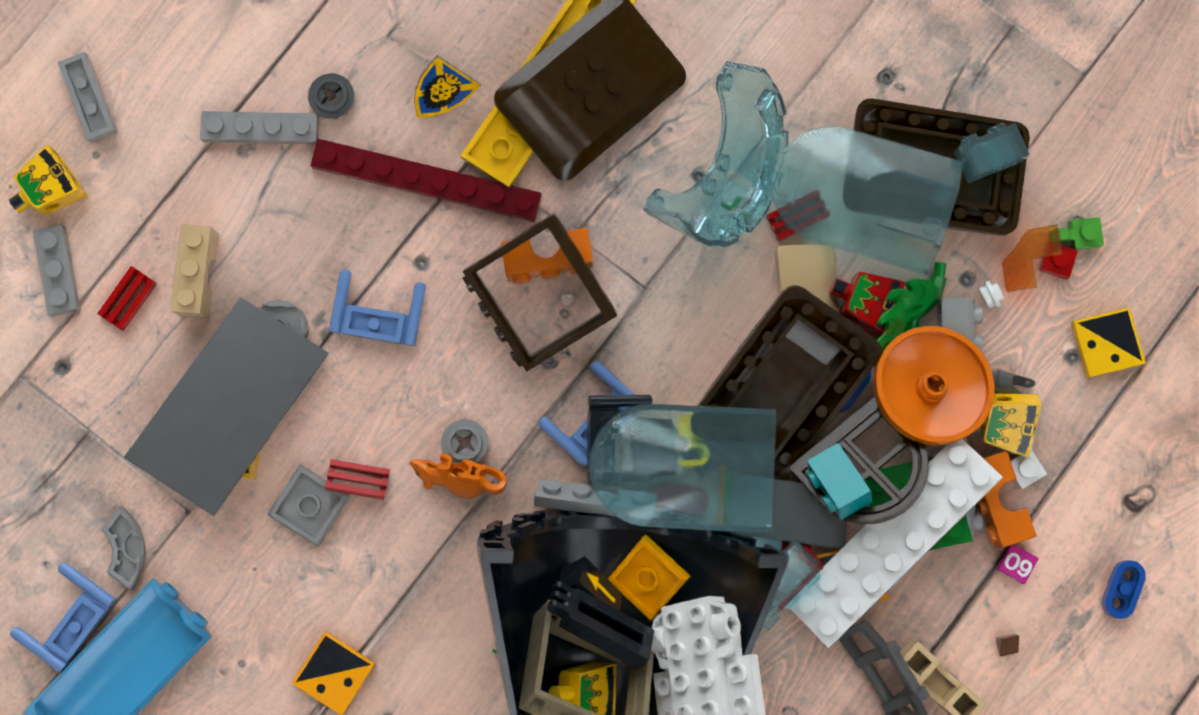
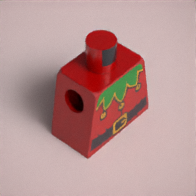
[829,272,906,337]

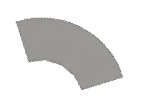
[101,506,145,590]

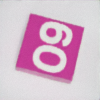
[996,544,1039,584]

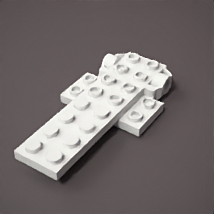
[651,596,766,715]

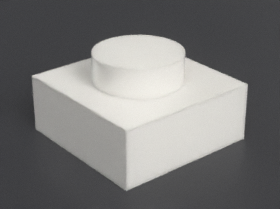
[1010,449,1047,490]

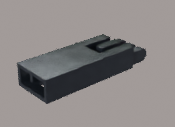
[547,582,655,669]

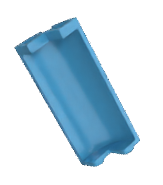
[24,578,212,715]

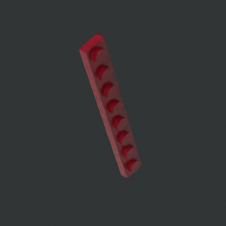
[310,138,542,223]

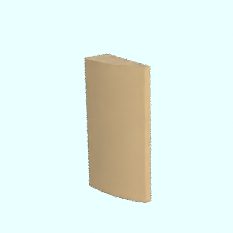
[775,244,839,312]

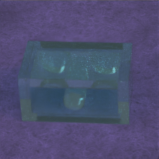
[954,123,1030,183]

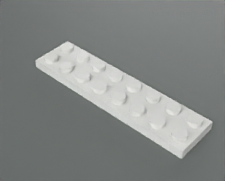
[786,439,1003,648]

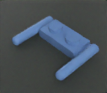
[329,269,426,346]
[538,361,639,467]
[10,562,116,673]

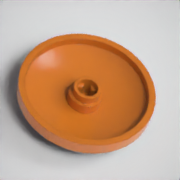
[873,326,995,445]

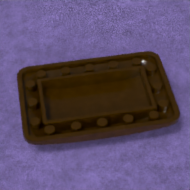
[494,0,686,181]
[843,98,1030,236]
[690,285,882,481]

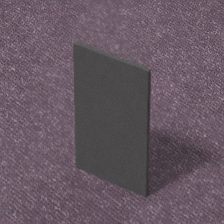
[124,298,329,516]

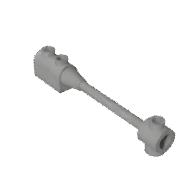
[937,298,983,537]

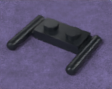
[587,394,653,484]

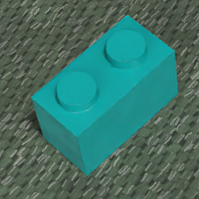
[806,443,872,520]

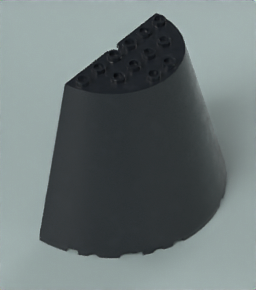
[477,509,789,715]

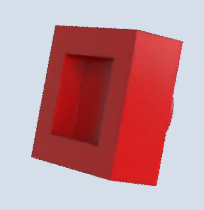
[1039,242,1078,280]

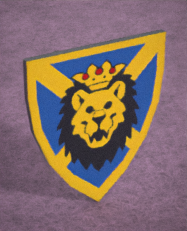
[414,55,481,118]

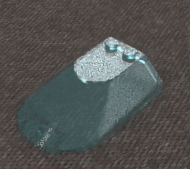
[772,126,963,275]
[589,404,776,533]

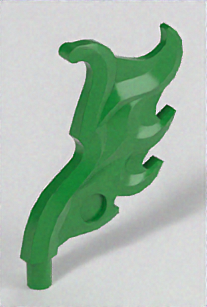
[874,262,947,367]

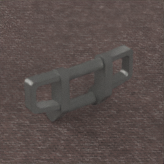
[839,621,930,715]

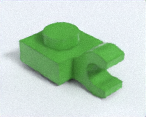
[1049,217,1104,250]

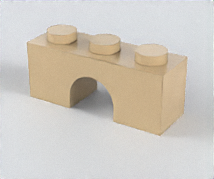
[170,224,219,319]
[900,639,987,715]

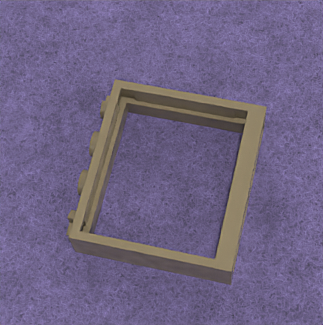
[519,600,654,715]

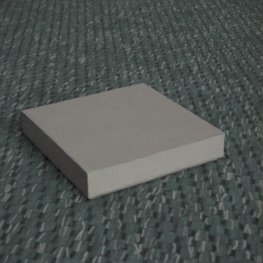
[267,465,351,547]

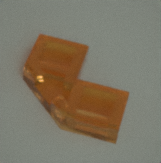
[1002,224,1063,293]

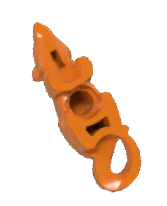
[410,453,507,499]

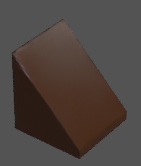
[996,634,1019,656]

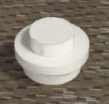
[979,280,1004,309]

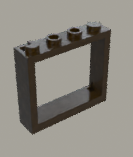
[462,212,618,372]

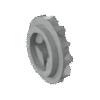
[441,419,488,464]

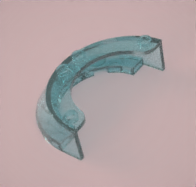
[642,61,789,247]

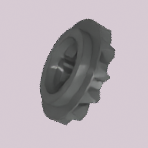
[308,73,355,119]

